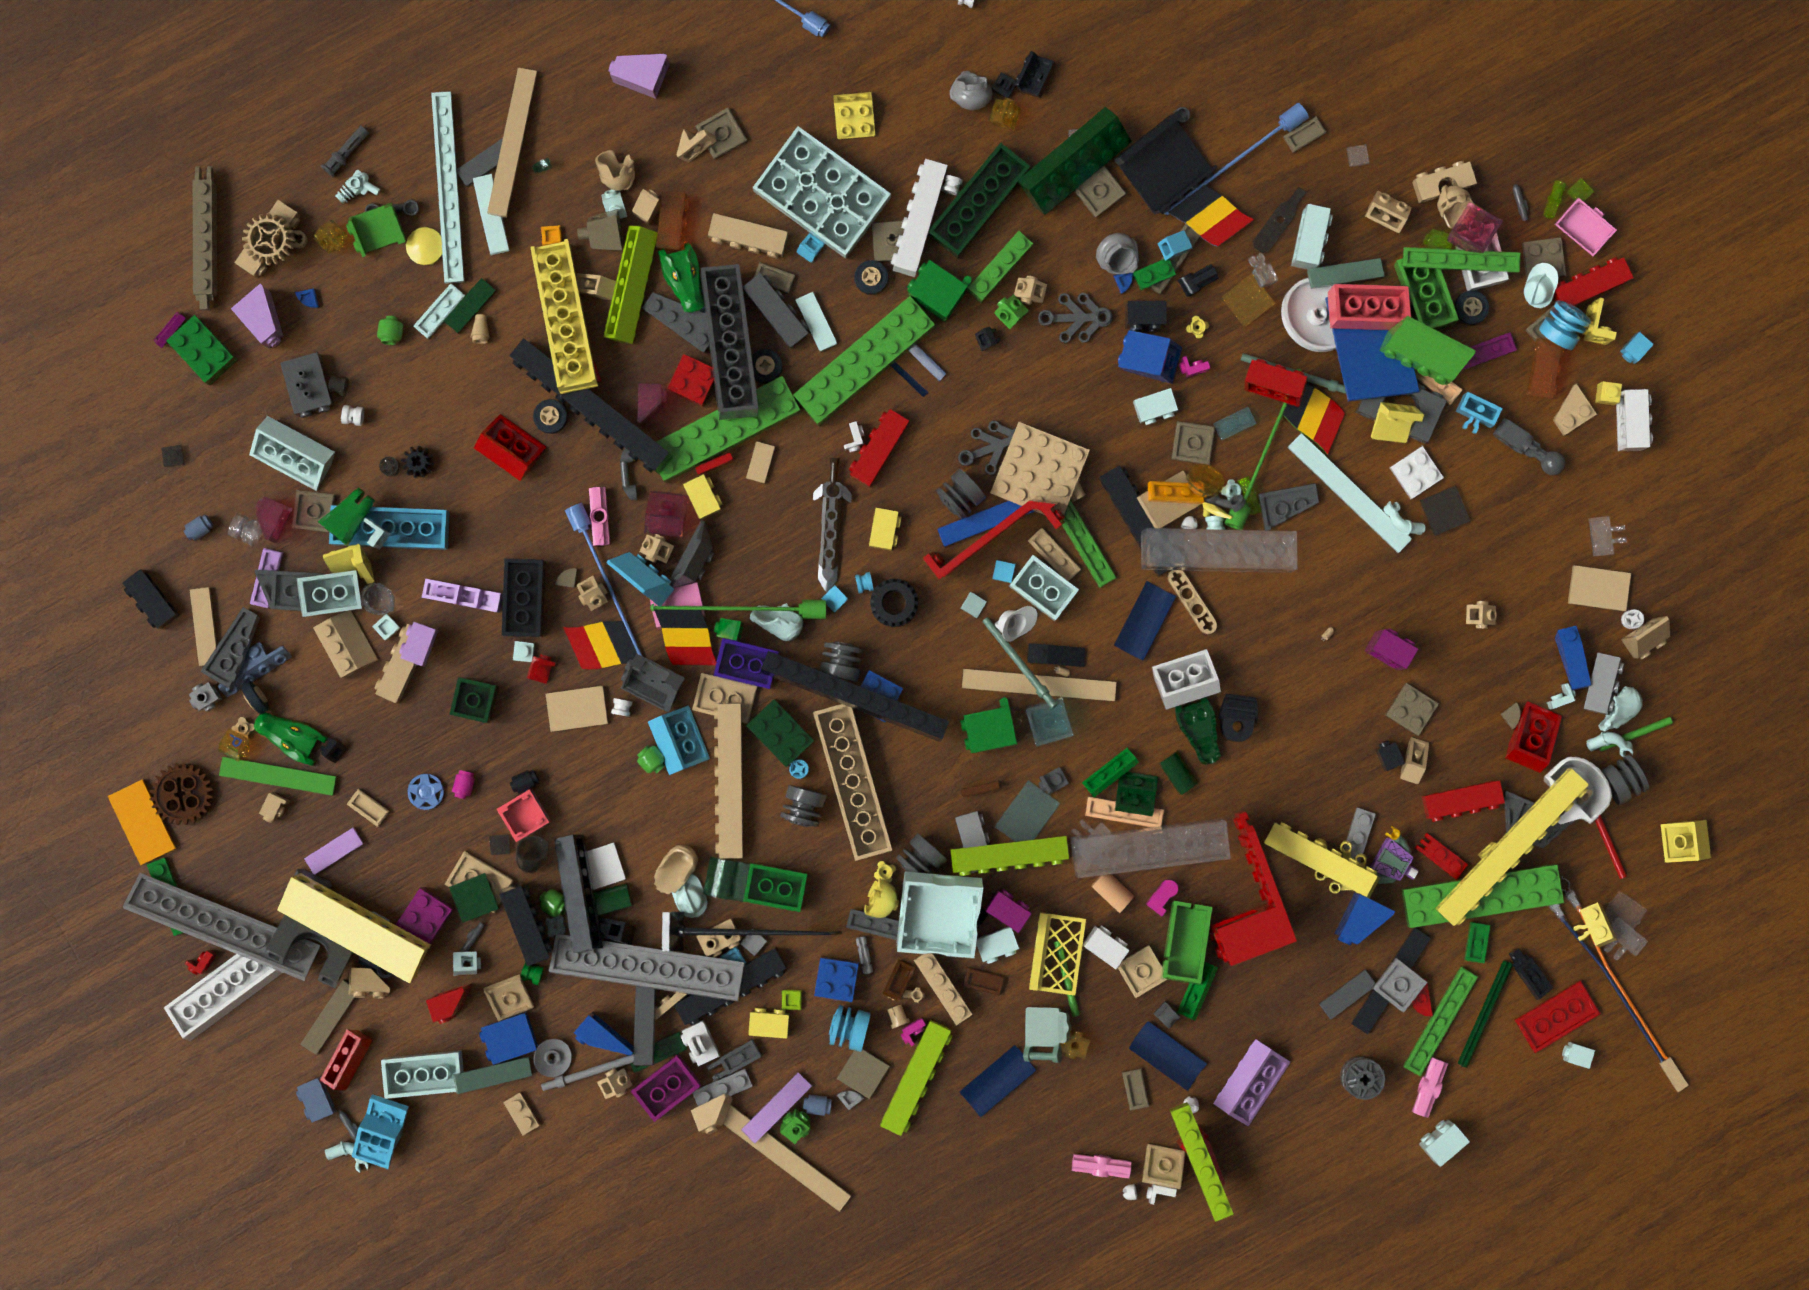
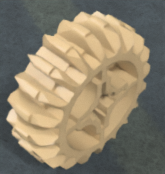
[242,213,295,266]

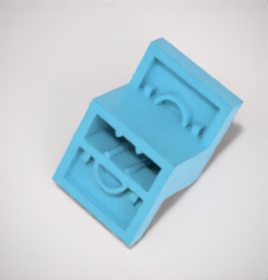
[352,1094,409,1169]

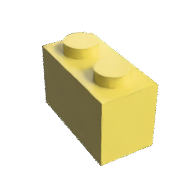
[683,474,723,520]
[869,508,901,551]
[749,1008,789,1038]

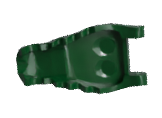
[1174,697,1221,765]

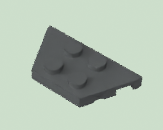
[255,569,324,611]
[1504,791,1574,848]

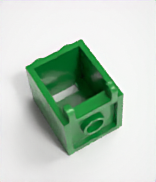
[907,260,972,323]
[960,697,1017,753]

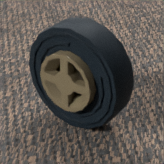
[1454,290,1489,325]

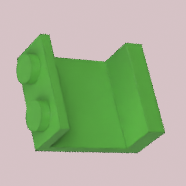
[346,202,406,257]

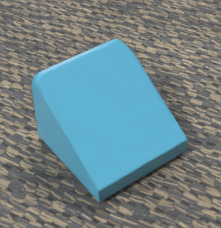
[797,233,825,262]
[821,585,848,613]

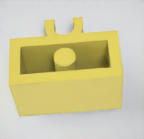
[1574,902,1617,947]

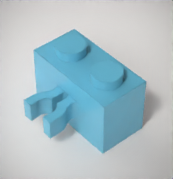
[1455,392,1503,434]

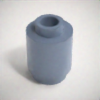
[184,514,214,541]
[803,1094,832,1116]

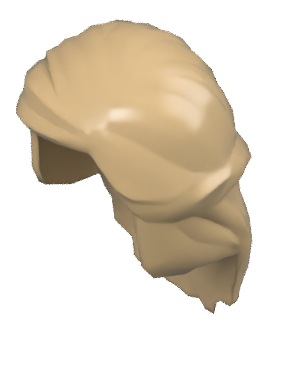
[654,845,698,894]

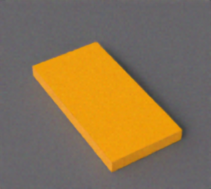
[108,779,177,865]

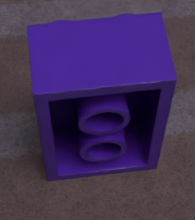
[713,638,780,689]

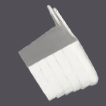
[1544,757,1612,824]

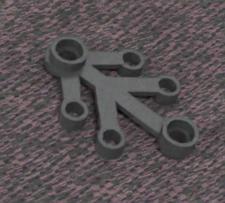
[1038,293,1112,343]
[958,421,1016,475]

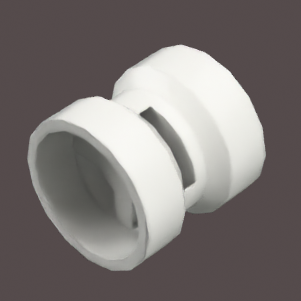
[341,405,364,426]

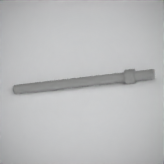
[541,1054,634,1091]

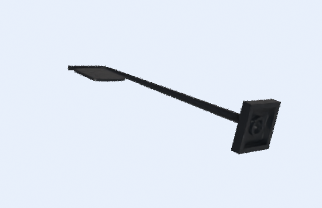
[662,912,842,951]

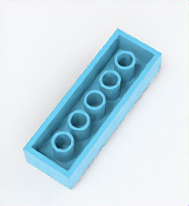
[329,505,450,550]

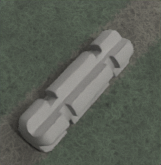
[856,936,873,974]

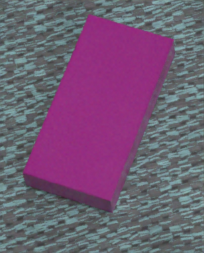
[154,312,186,348]

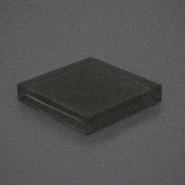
[1420,486,1470,536]

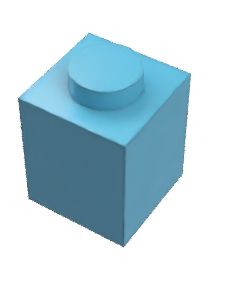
[1157,230,1192,261]
[1620,332,1654,364]

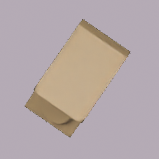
[676,129,717,163]

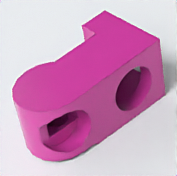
[1146,880,1178,916]

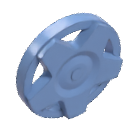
[407,774,444,810]

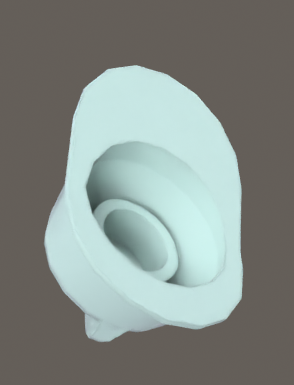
[1524,263,1559,308]
[672,874,707,918]

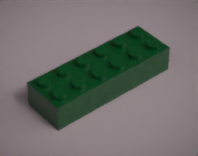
[1018,107,1132,215]
[928,142,1030,259]

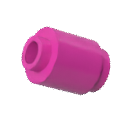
[452,770,475,799]

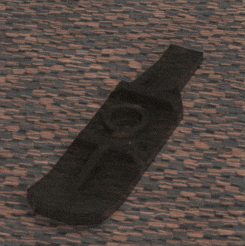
[1252,187,1306,253]

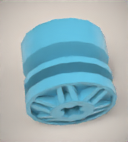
[1539,300,1591,350]
[829,1005,871,1052]

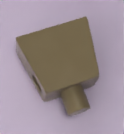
[577,209,624,250]

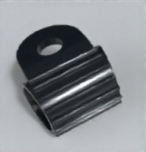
[1218,693,1258,742]

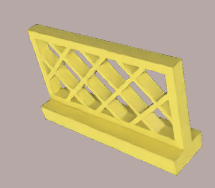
[1029,912,1086,996]

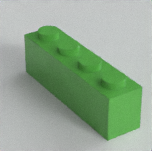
[967,231,1033,304]

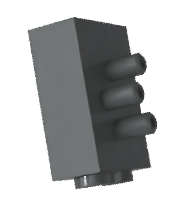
[280,352,335,418]
[621,654,685,713]

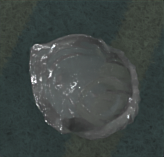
[361,583,395,615]

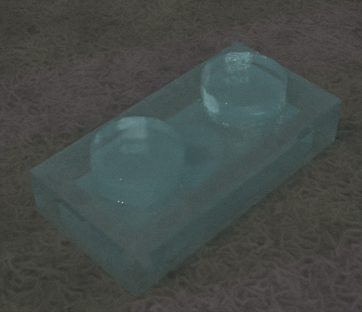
[1213,407,1256,441]

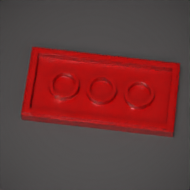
[1514,980,1601,1053]

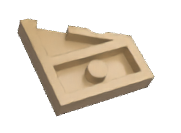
[1553,384,1597,436]

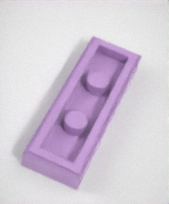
[250,548,283,609]
[304,827,364,875]

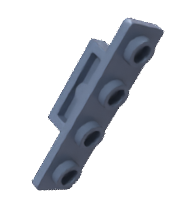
[218,642,292,697]

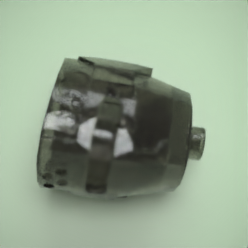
[515,836,549,873]

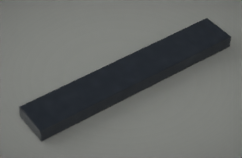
[1351,927,1431,1035]

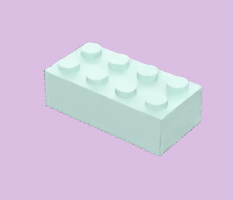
[381,1050,464,1099]

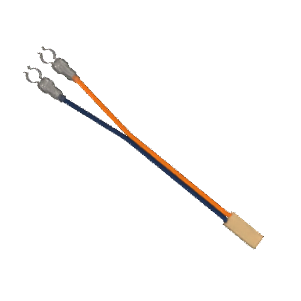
[1548,876,1689,1092]

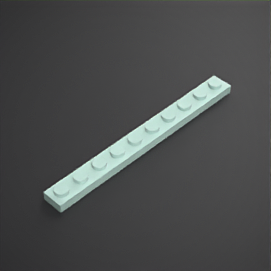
[431,91,464,284]

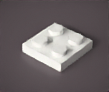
[1390,446,1444,499]

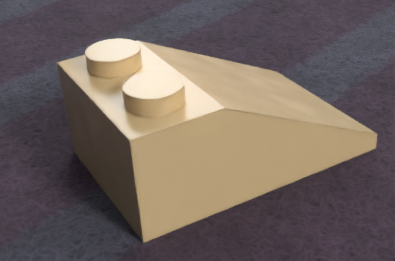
[1621,616,1670,659]

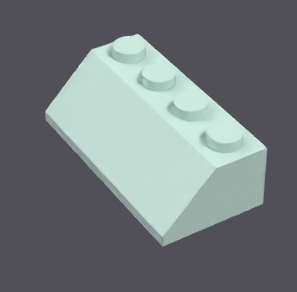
[249,416,335,491]

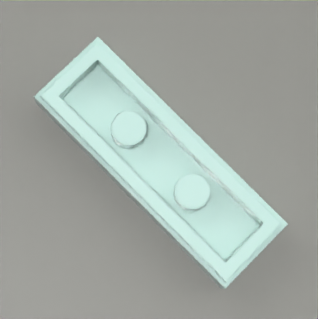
[413,284,465,340]
[796,292,837,352]

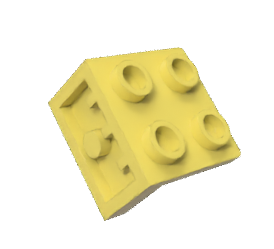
[833,92,875,139]
[1582,298,1617,345]
[1371,402,1424,443]
[323,544,375,584]

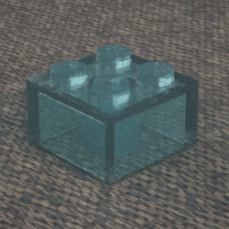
[1025,697,1074,746]

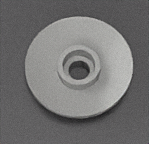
[534,1039,572,1077]

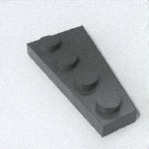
[200,607,260,691]

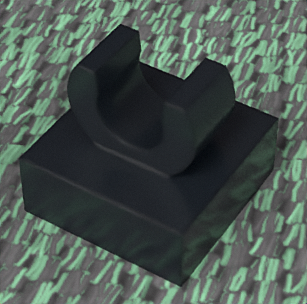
[992,72,1016,99]
[975,326,1000,351]
[321,738,347,763]

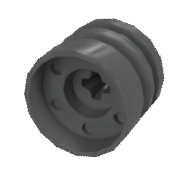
[935,468,986,520]
[819,641,864,682]
[1601,755,1649,806]
[780,785,827,827]
[896,833,947,874]
[1340,1056,1385,1100]

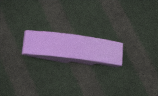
[422,579,503,613]
[741,1073,811,1144]

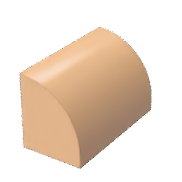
[1091,869,1134,913]

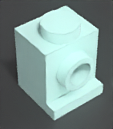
[453,952,481,976]

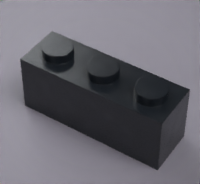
[122,569,180,629]

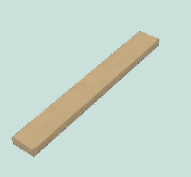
[487,68,537,218]
[962,669,1116,701]
[723,1105,851,1212]

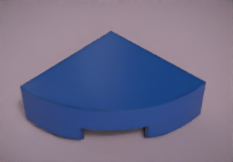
[1114,272,1133,294]
[295,288,319,308]

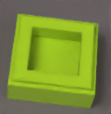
[782,990,802,1010]

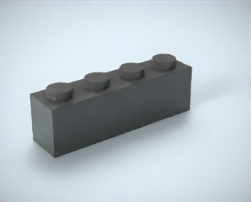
[742,273,808,348]

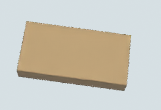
[746,441,775,484]
[347,789,390,827]

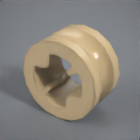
[289,230,308,249]

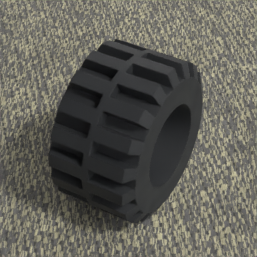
[870,578,918,627]

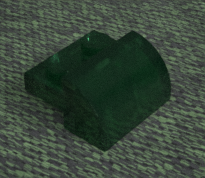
[703,856,750,902]

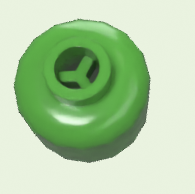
[377,316,403,345]
[637,745,665,774]
[539,889,566,917]

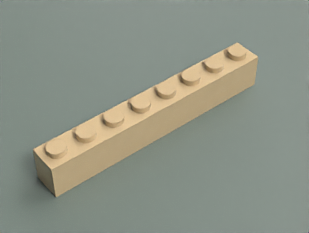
[714,703,743,858]

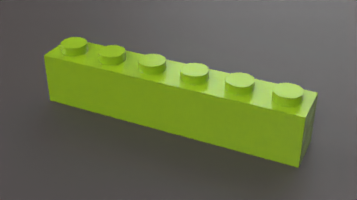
[603,226,658,344]
[951,836,1069,876]
[880,1020,953,1136]
[1169,1102,1233,1222]

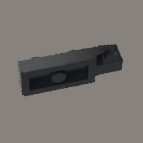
[1509,949,1553,1000]

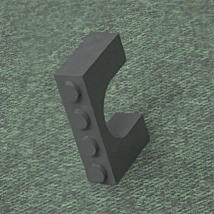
[1355,384,1447,444]
[265,915,354,989]

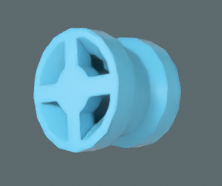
[855,572,874,594]
[789,760,809,779]

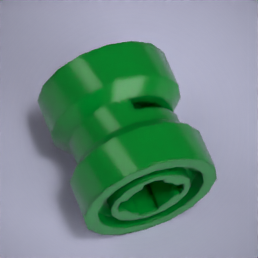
[521,962,544,985]

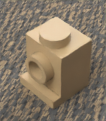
[259,792,290,823]

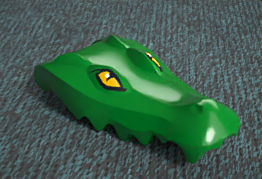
[658,243,704,313]
[254,712,328,767]

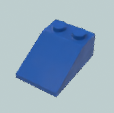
[574,1011,634,1056]

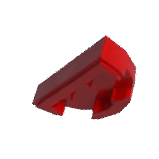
[1411,978,1433,1016]

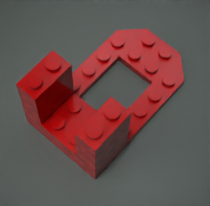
[1209,811,1297,966]

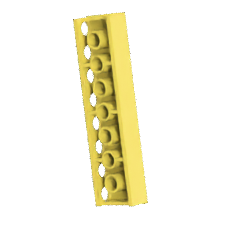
[530,239,598,394]
[278,873,431,983]

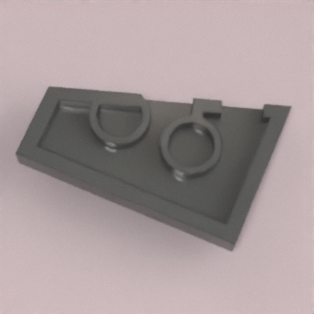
[1258,483,1319,532]

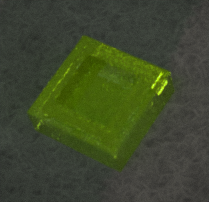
[1566,178,1594,202]

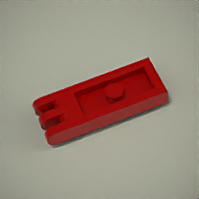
[1415,833,1468,880]

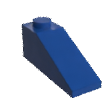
[1555,626,1591,690]

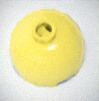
[864,878,899,918]

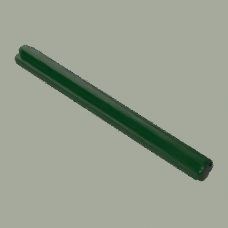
[1458,960,1513,1068]

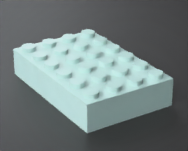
[753,126,891,259]

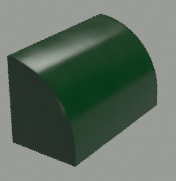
[1159,750,1199,795]
[594,883,633,915]

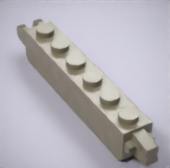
[192,166,217,311]

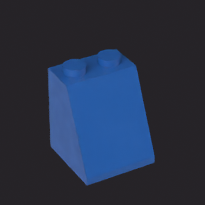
[1118,330,1183,384]
[1334,892,1395,946]

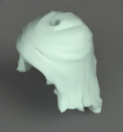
[750,603,803,641]
[1598,686,1643,731]

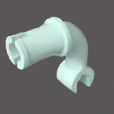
[1384,501,1425,535]
[1586,731,1633,757]
[325,1141,370,1173]

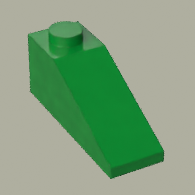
[714,618,744,642]

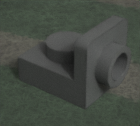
[1038,767,1069,795]

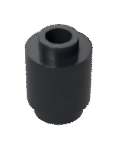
[510,769,540,795]

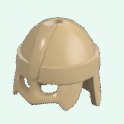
[595,150,635,191]
[1437,185,1478,229]

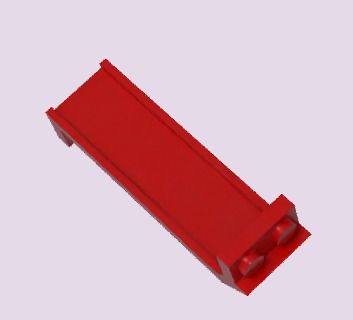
[923,499,1065,579]

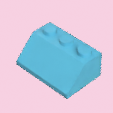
[606,552,675,607]
[648,706,710,775]

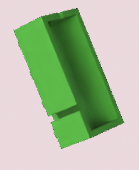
[1160,901,1212,985]

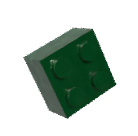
[449,677,499,723]

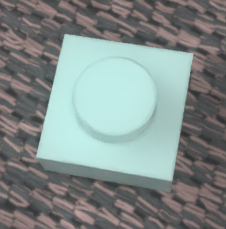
[372,614,400,641]
[513,641,535,662]

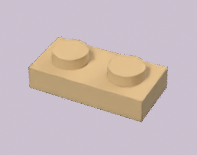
[503,1092,540,1135]

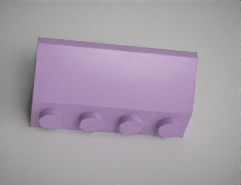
[1213,1039,1290,1126]

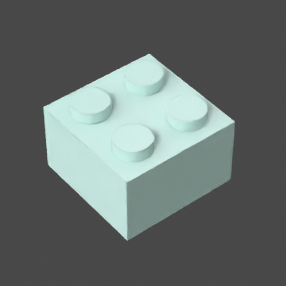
[1419,1119,1470,1167]

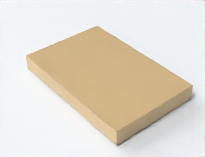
[1137,471,1201,531]
[1568,565,1631,611]
[692,673,757,724]
[546,686,608,732]
[445,851,514,913]

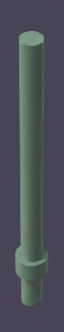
[1241,353,1346,394]
[982,617,1058,709]

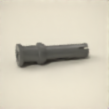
[320,125,370,178]

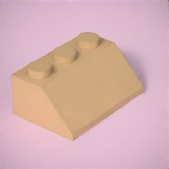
[313,610,378,678]

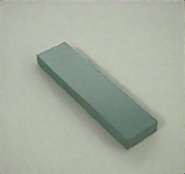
[1307,258,1384,289]
[453,1057,532,1094]

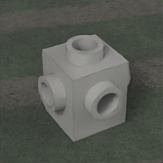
[189,682,222,712]

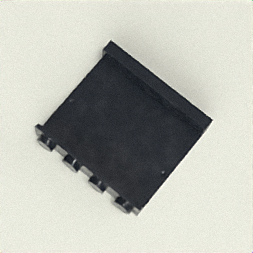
[1114,111,1217,215]

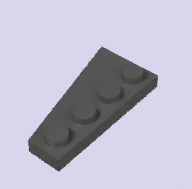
[642,293,709,353]

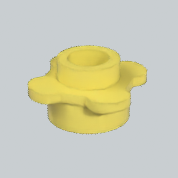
[1186,316,1209,339]
[874,861,896,883]

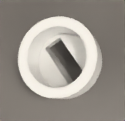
[1181,516,1198,532]
[1184,1096,1199,1113]
[1123,1184,1137,1200]

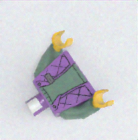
[1365,826,1419,884]

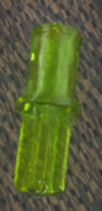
[1543,180,1566,219]
[1237,476,1261,515]

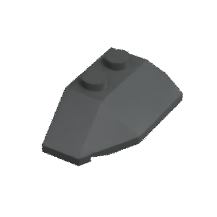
[669,520,715,588]

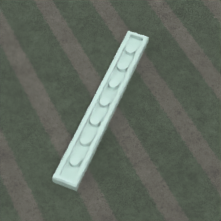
[1287,433,1412,553]

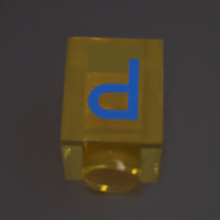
[218,728,250,762]

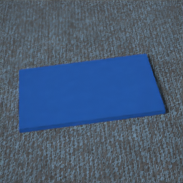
[1325,297,1419,401]

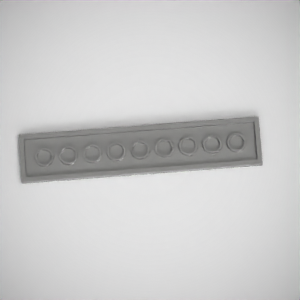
[123,873,320,981]
[549,934,745,1002]

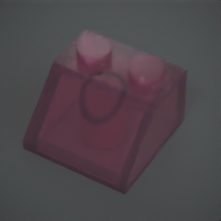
[1447,202,1503,253]
[638,383,668,426]
[644,491,689,537]
[256,496,293,543]

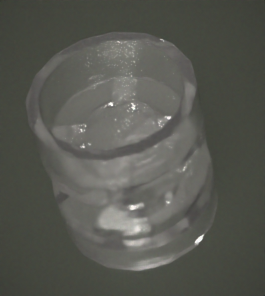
[228,513,264,546]

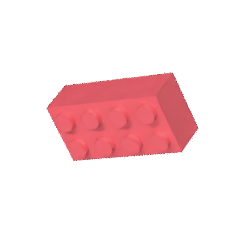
[1328,284,1411,330]

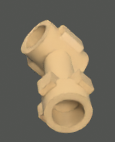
[888,987,925,1003]

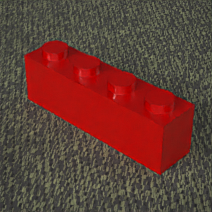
[1553,257,1633,306]
[849,409,909,488]
[1421,780,1505,822]

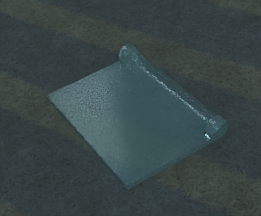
[995,780,1060,842]

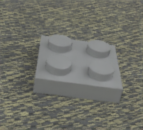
[1372,958,1427,1013]

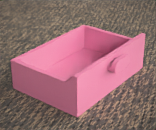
[1554,198,1617,256]
[650,583,706,630]

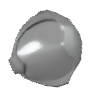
[950,71,993,110]
[1096,233,1138,274]

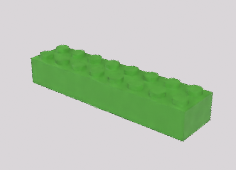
[793,296,935,426]
[656,376,801,483]
[1401,863,1564,928]

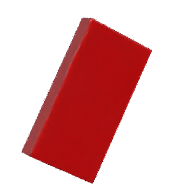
[695,453,734,476]

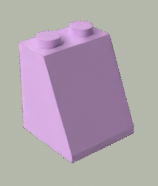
[608,54,670,99]
[231,284,283,348]

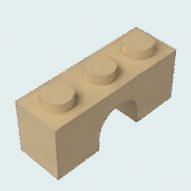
[1412,161,1477,204]

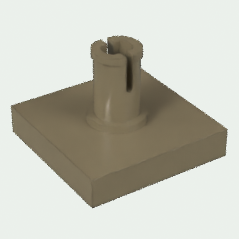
[872,221,905,262]

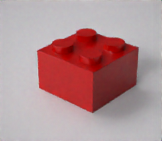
[667,354,714,407]

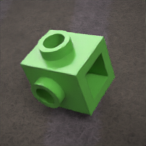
[994,294,1029,329]
[780,1109,811,1144]

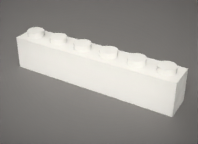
[891,159,947,277]

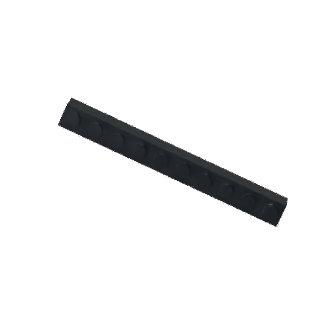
[509,338,673,474]
[760,651,949,742]

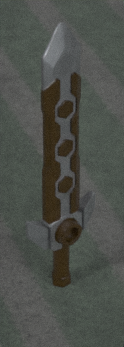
[813,458,852,592]

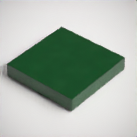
[449,873,499,923]

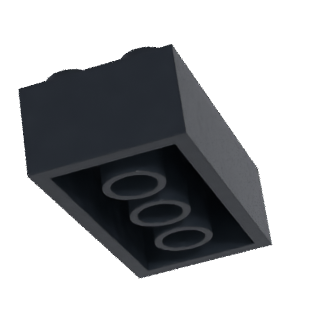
[501,558,546,638]
[499,881,553,966]

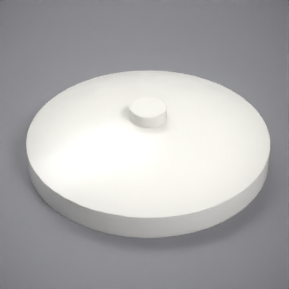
[1281,278,1336,352]

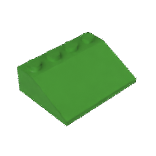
[1379,316,1476,385]

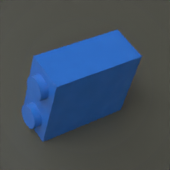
[479,1012,538,1065]

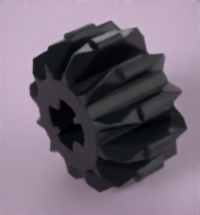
[401,446,434,479]

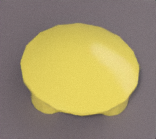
[406,227,442,265]

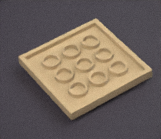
[990,422,1090,515]

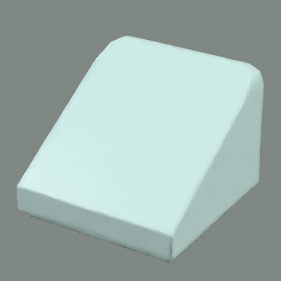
[960,592,986,618]

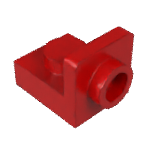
[527,654,556,684]
[185,950,217,975]

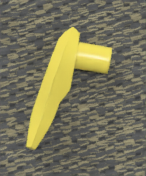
[1202,502,1233,519]

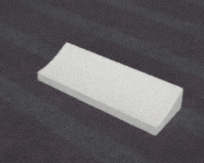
[164,954,283,1041]

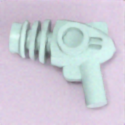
[335,170,381,204]

